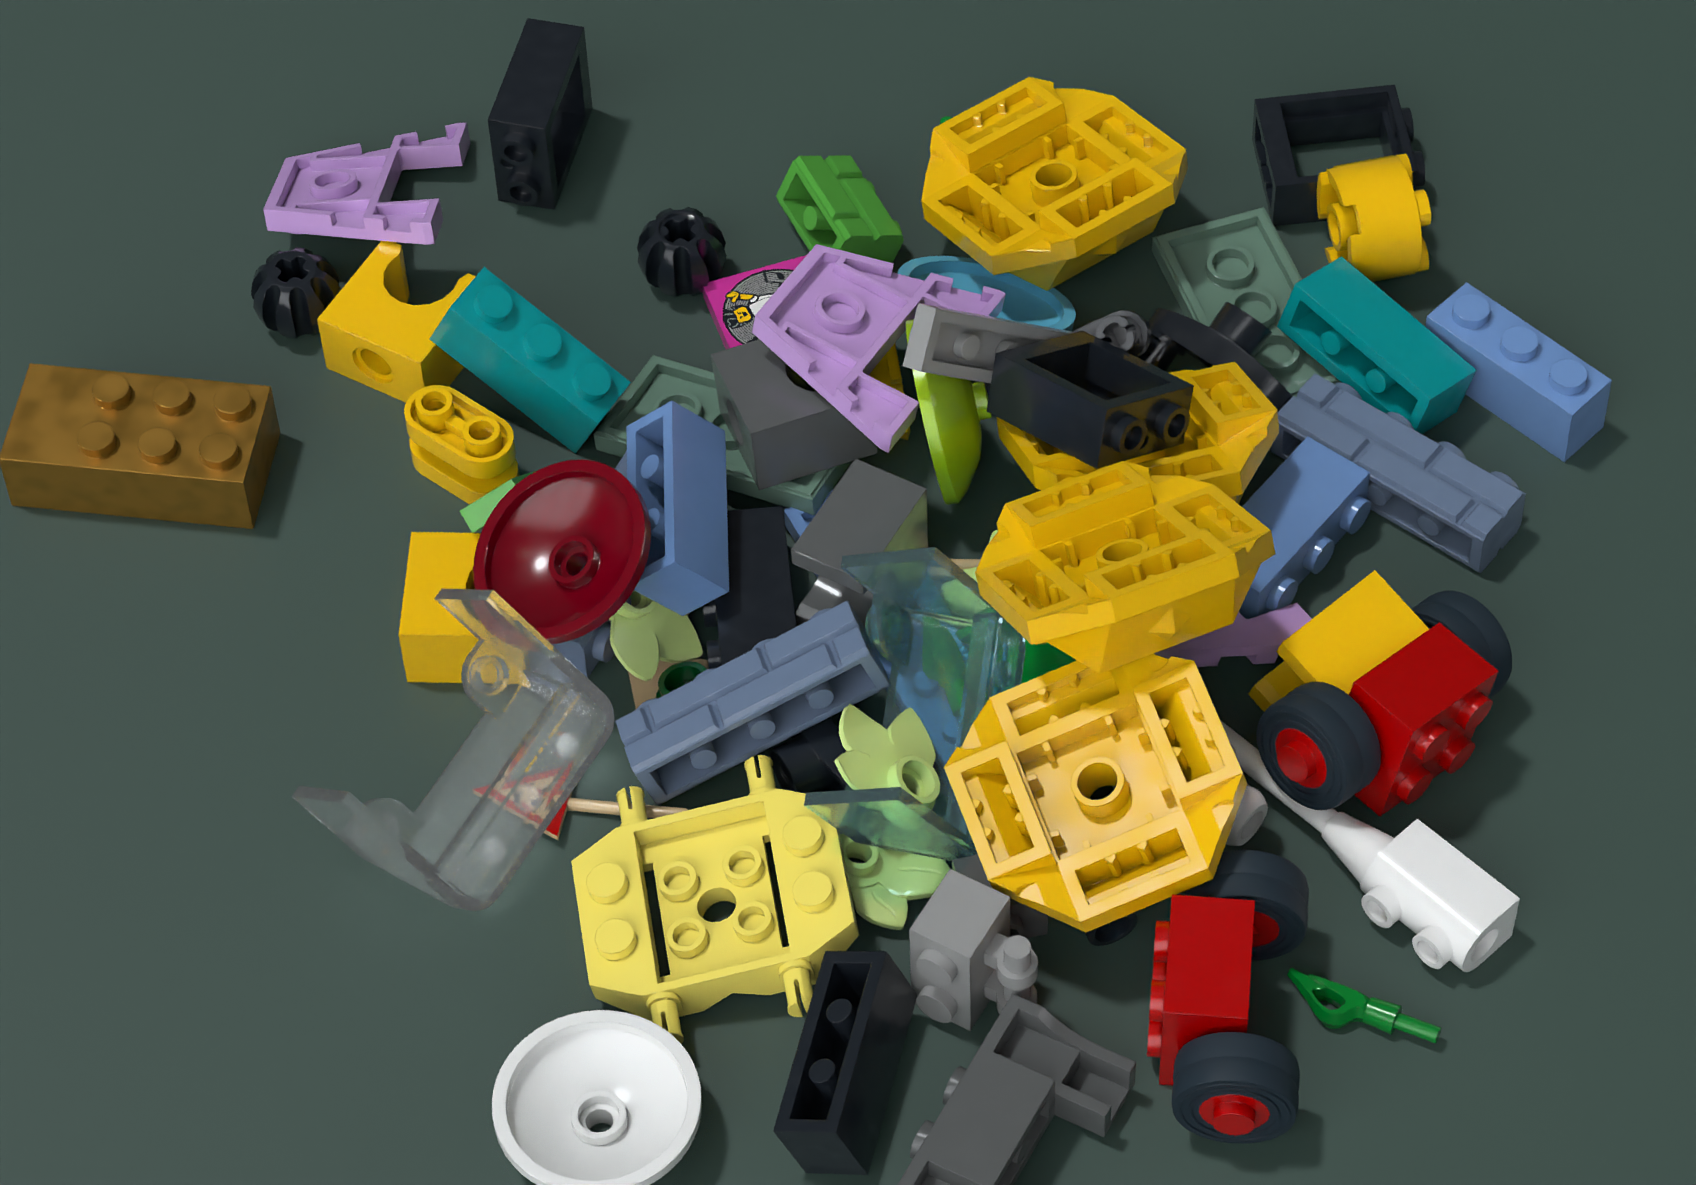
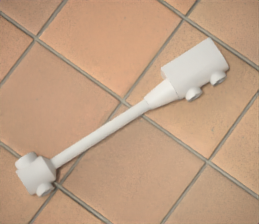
[1220,720,1520,972]

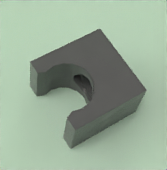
[711,339,877,490]
[791,459,928,644]

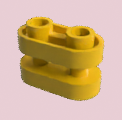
[404,385,519,505]

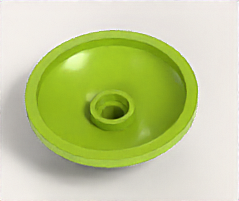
[906,319,992,505]

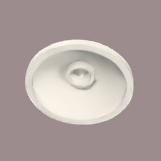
[492,1010,702,1185]

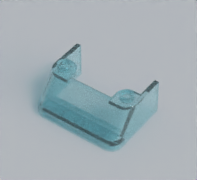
[804,547,1026,861]

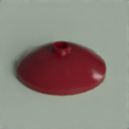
[473,459,651,644]

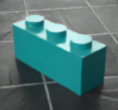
[1277,256,1477,434]
[430,267,631,454]

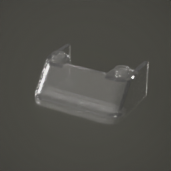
[292,588,615,911]

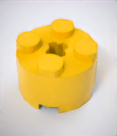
[1316,154,1431,282]

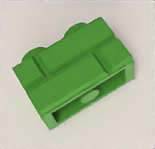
[776,155,904,263]

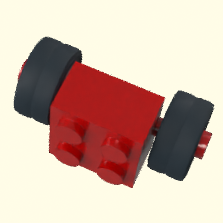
[1256,590,1512,817]
[1147,850,1309,1144]

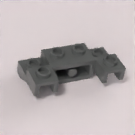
[897,993,1136,1185]

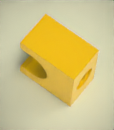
[317,241,476,403]
[398,532,536,684]
[1248,570,1429,712]

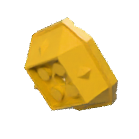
[921,77,1188,291]
[996,362,1279,504]
[975,461,1275,674]
[944,654,1247,932]

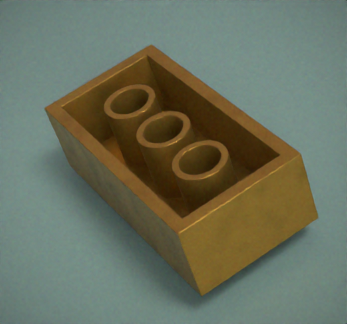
[0,363,280,529]

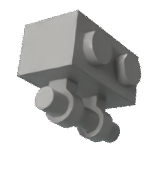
[909,869,1038,1031]

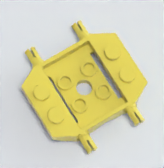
[571,755,859,1044]

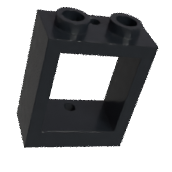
[488,18,593,210]
[1252,84,1425,226]
[987,331,1194,469]

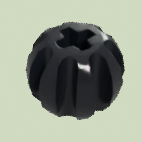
[637,207,727,297]
[251,247,341,339]

